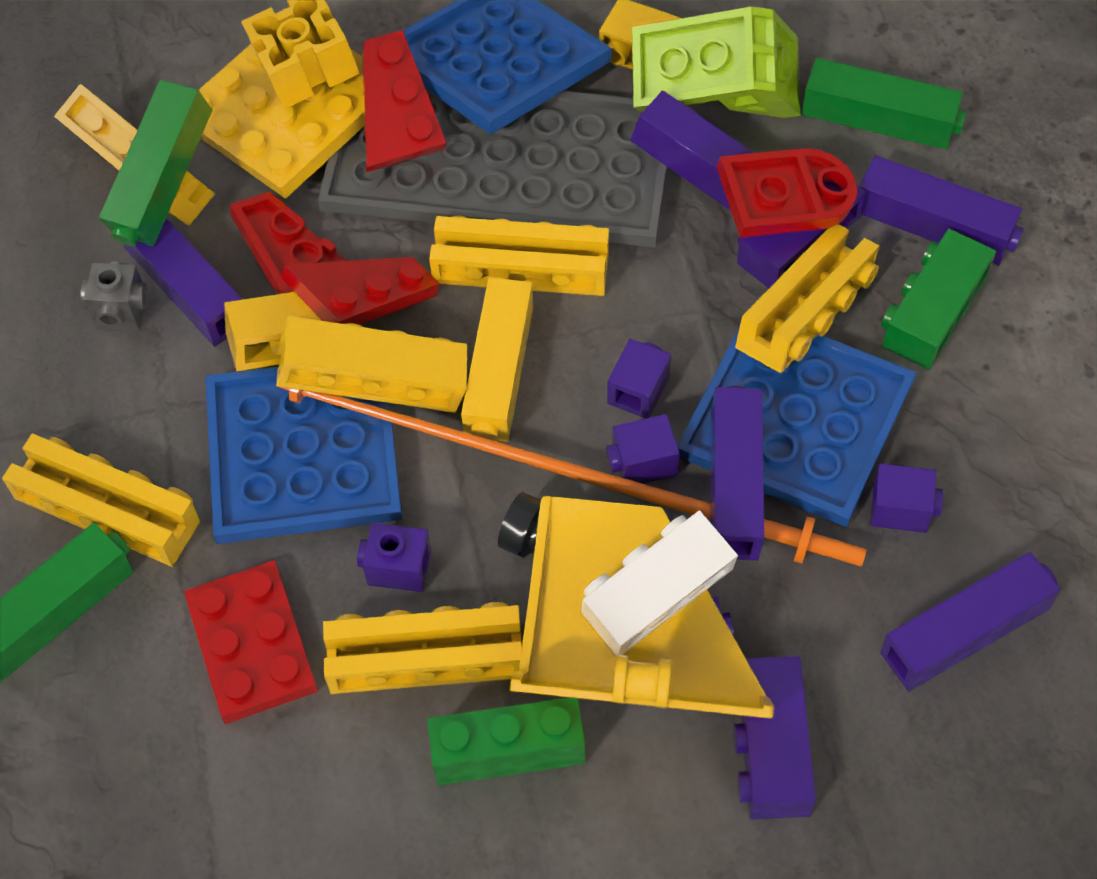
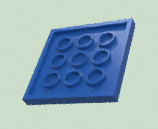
[403,0,612,135]
[677,307,916,528]
[205,366,403,544]

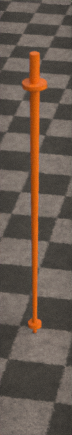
[278,386,867,567]

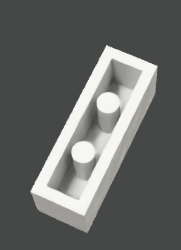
[581,510,738,656]

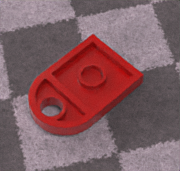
[716,148,857,238]

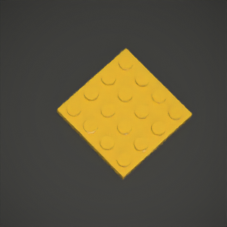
[199,44,365,199]

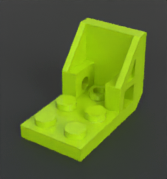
[632,6,800,118]

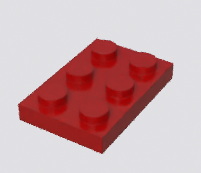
[184,560,318,724]

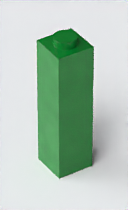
[802,58,967,150]
[99,80,213,247]
[0,522,134,683]

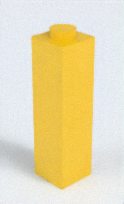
[461,277,534,442]

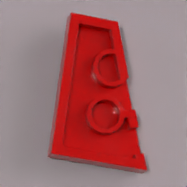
[362,30,446,173]
[230,192,347,294]
[281,257,440,325]

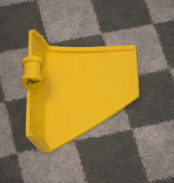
[510,496,774,718]

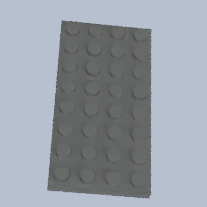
[318,88,667,248]

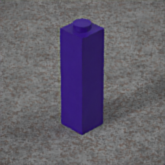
[630,90,753,211]
[859,155,1024,265]
[123,218,243,347]
[710,385,764,561]
[880,552,1060,692]

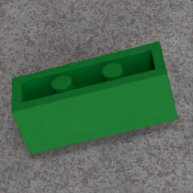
[881,228,996,371]
[427,697,585,786]

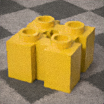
[241,0,360,109]

